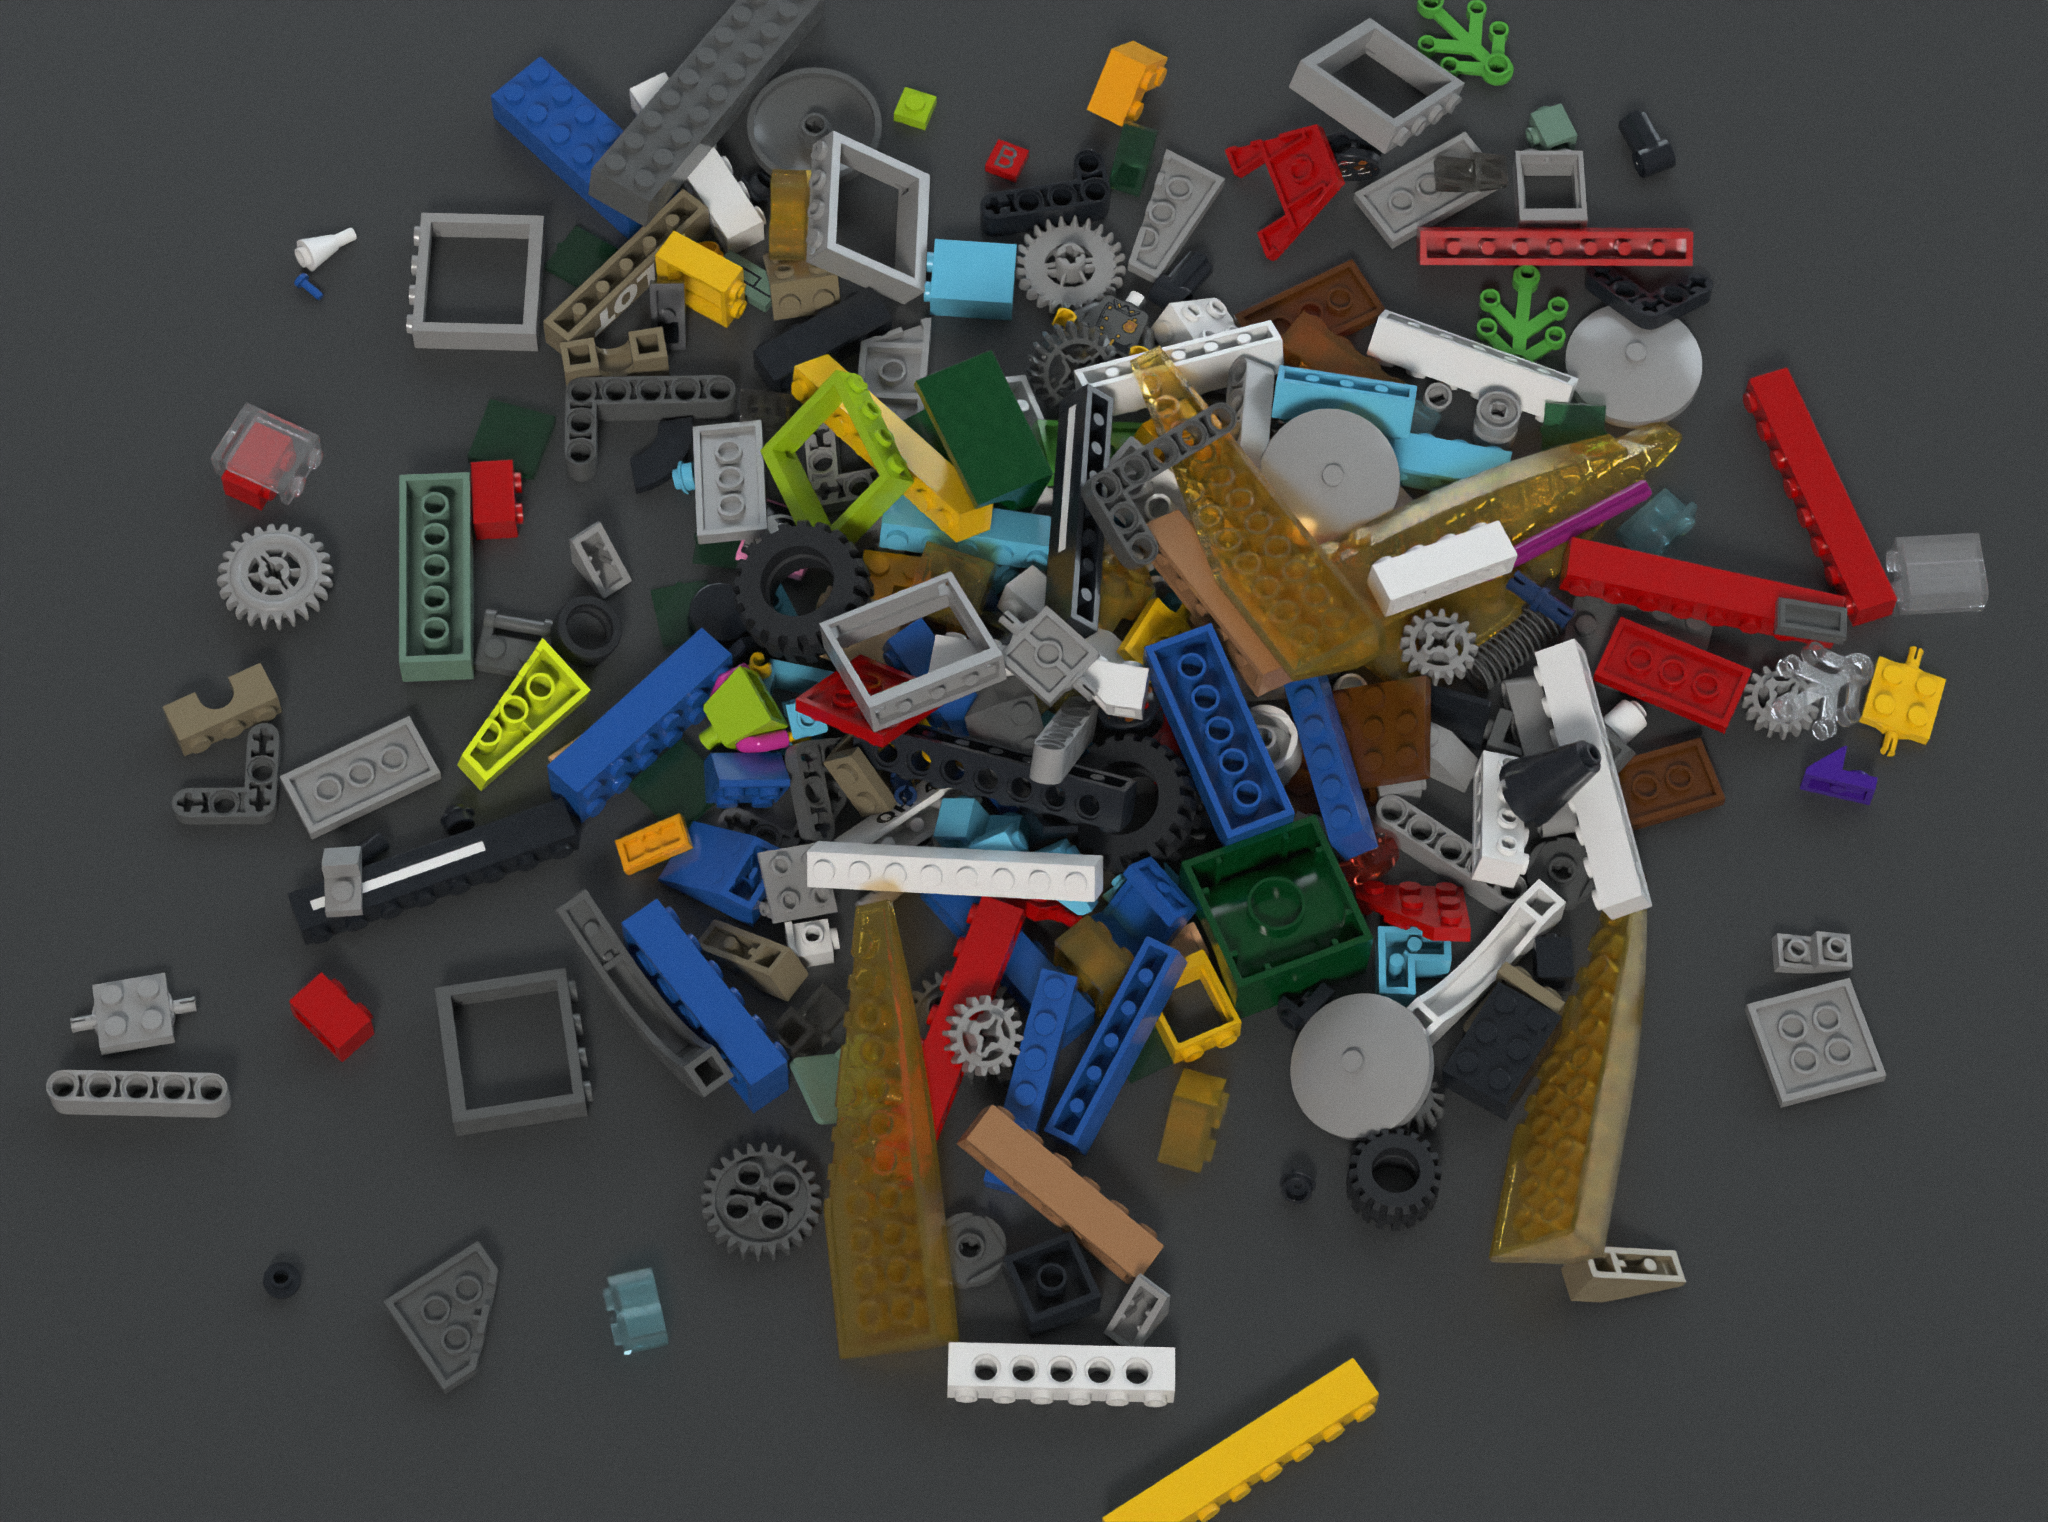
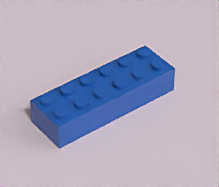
[491,56,679,240]
[1142,623,1295,847]
[547,628,733,824]
[621,899,790,1114]

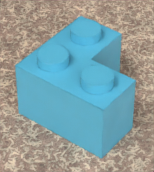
[933,795,1031,852]
[1375,926,1452,1008]

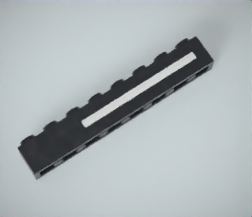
[1044,384,1114,639]
[288,798,579,945]

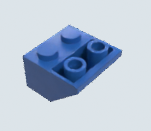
[704,753,790,808]

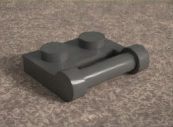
[474,609,553,677]

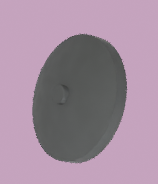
[747,67,882,189]

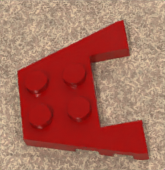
[1225,124,1345,262]

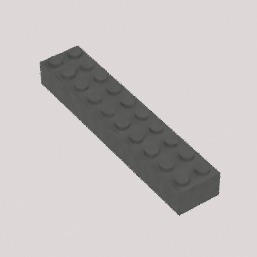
[588,0,826,227]

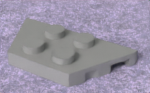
[858,318,932,420]

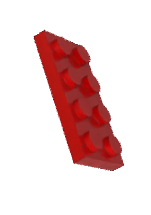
[1593,617,1752,734]

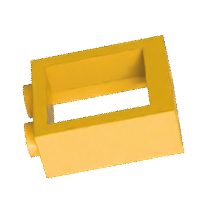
[655,231,747,328]
[1155,949,1242,1064]

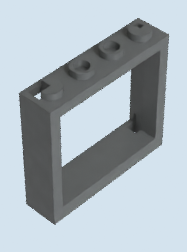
[435,968,593,1136]

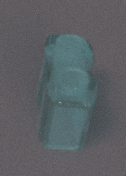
[603,1267,669,1355]

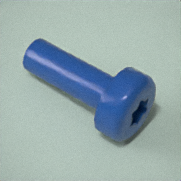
[294,273,324,301]

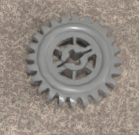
[1015,215,1126,314]
[217,524,334,630]

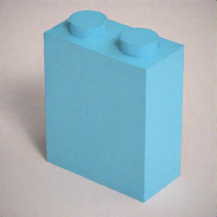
[924,239,1017,321]

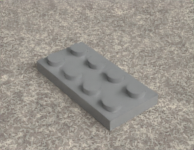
[1354,132,1504,249]
[693,420,768,544]
[280,716,442,840]

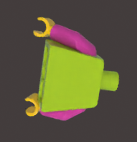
[699,652,812,753]

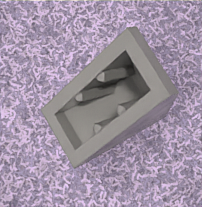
[569,521,632,599]
[1104,1273,1171,1347]

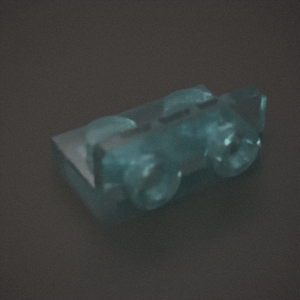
[1615,488,1697,556]

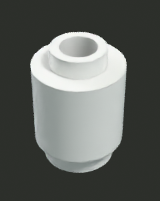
[1603,700,1647,744]

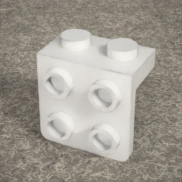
[1151,298,1238,348]

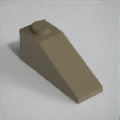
[698,919,809,1002]
[1561,1245,1686,1303]

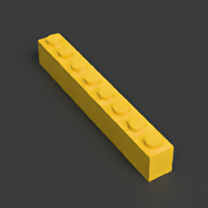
[791,354,993,543]
[1102,1358,1379,1522]

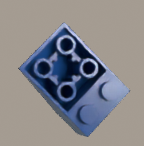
[658,821,781,927]

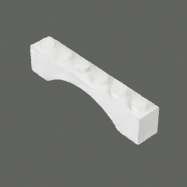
[928,632,1150,720]
[1407,879,1566,1046]

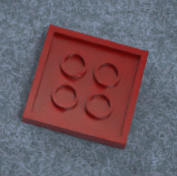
[795,654,943,748]

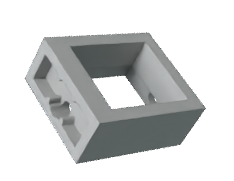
[1512,148,1588,228]

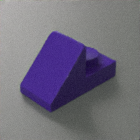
[1800,746,1878,805]

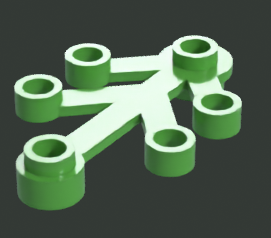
[1417,0,1514,86]
[1476,265,1569,362]

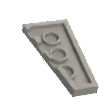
[1128,149,1225,283]

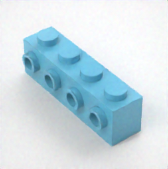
[1271,365,1417,439]

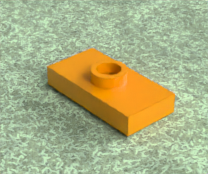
[615,813,694,876]

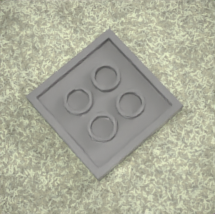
[1745,978,1886,1108]

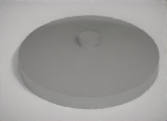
[1564,306,1702,429]
[1258,409,1400,550]
[1290,993,1434,1141]

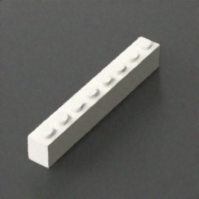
[1533,638,1652,920]
[807,841,1103,902]

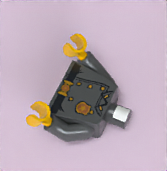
[1052,291,1155,360]

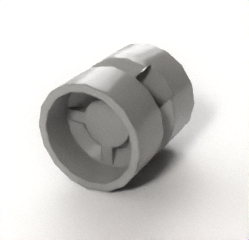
[1472,391,1521,451]

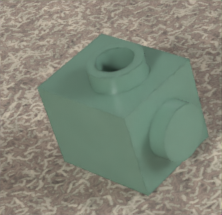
[1525,103,1578,151]

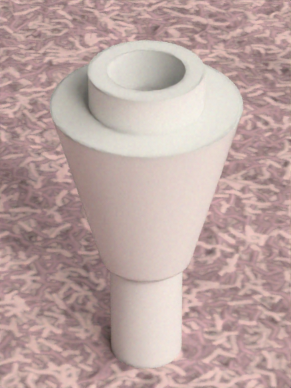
[295,227,357,271]

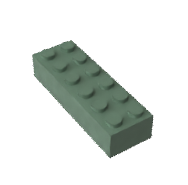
[399,472,474,682]

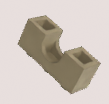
[560,327,669,387]
[162,663,282,756]

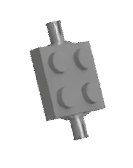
[998,605,1100,707]
[70,973,197,1055]

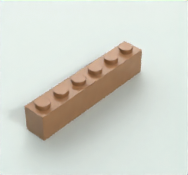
[1138,509,1298,697]
[956,1104,1164,1284]

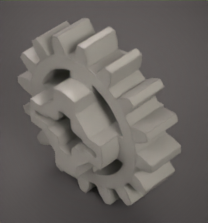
[1399,609,1478,686]
[1742,664,1821,740]
[942,995,1024,1076]

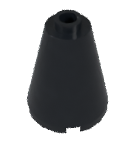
[1499,740,1601,827]

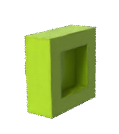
[894,87,937,130]

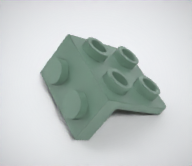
[790,1033,895,1125]

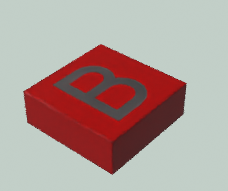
[985,139,1029,183]

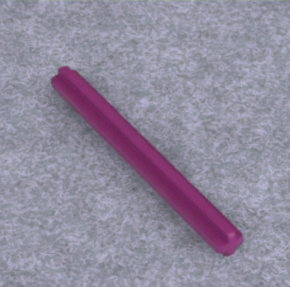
[1488,480,1652,581]

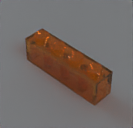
[1281,311,1405,384]

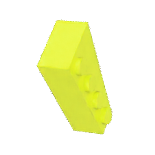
[457,638,591,791]

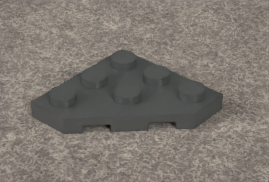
[383,1241,500,1394]

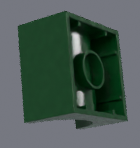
[903,350,1054,513]
[1178,814,1373,1019]

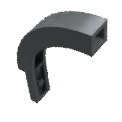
[553,889,734,1097]

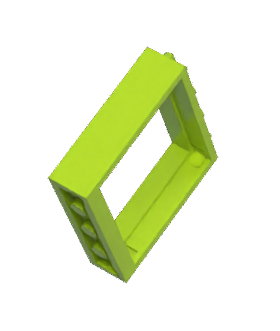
[760,370,914,544]

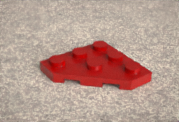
[1354,881,1471,942]

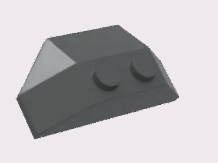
[964,675,1060,808]

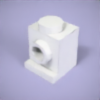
[784,919,840,967]

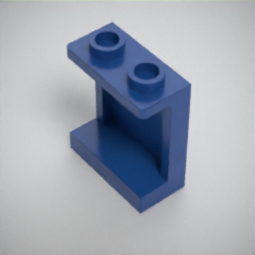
[1088,856,1198,969]

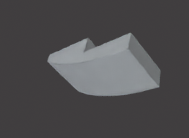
[1772,931,1853,973]

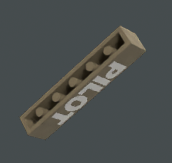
[543,189,710,354]

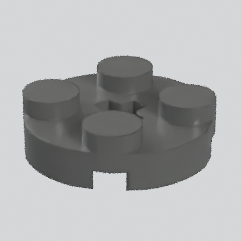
[1526,837,1595,911]
[933,1212,1007,1289]

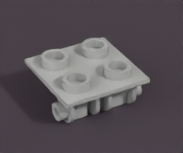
[757,843,838,924]

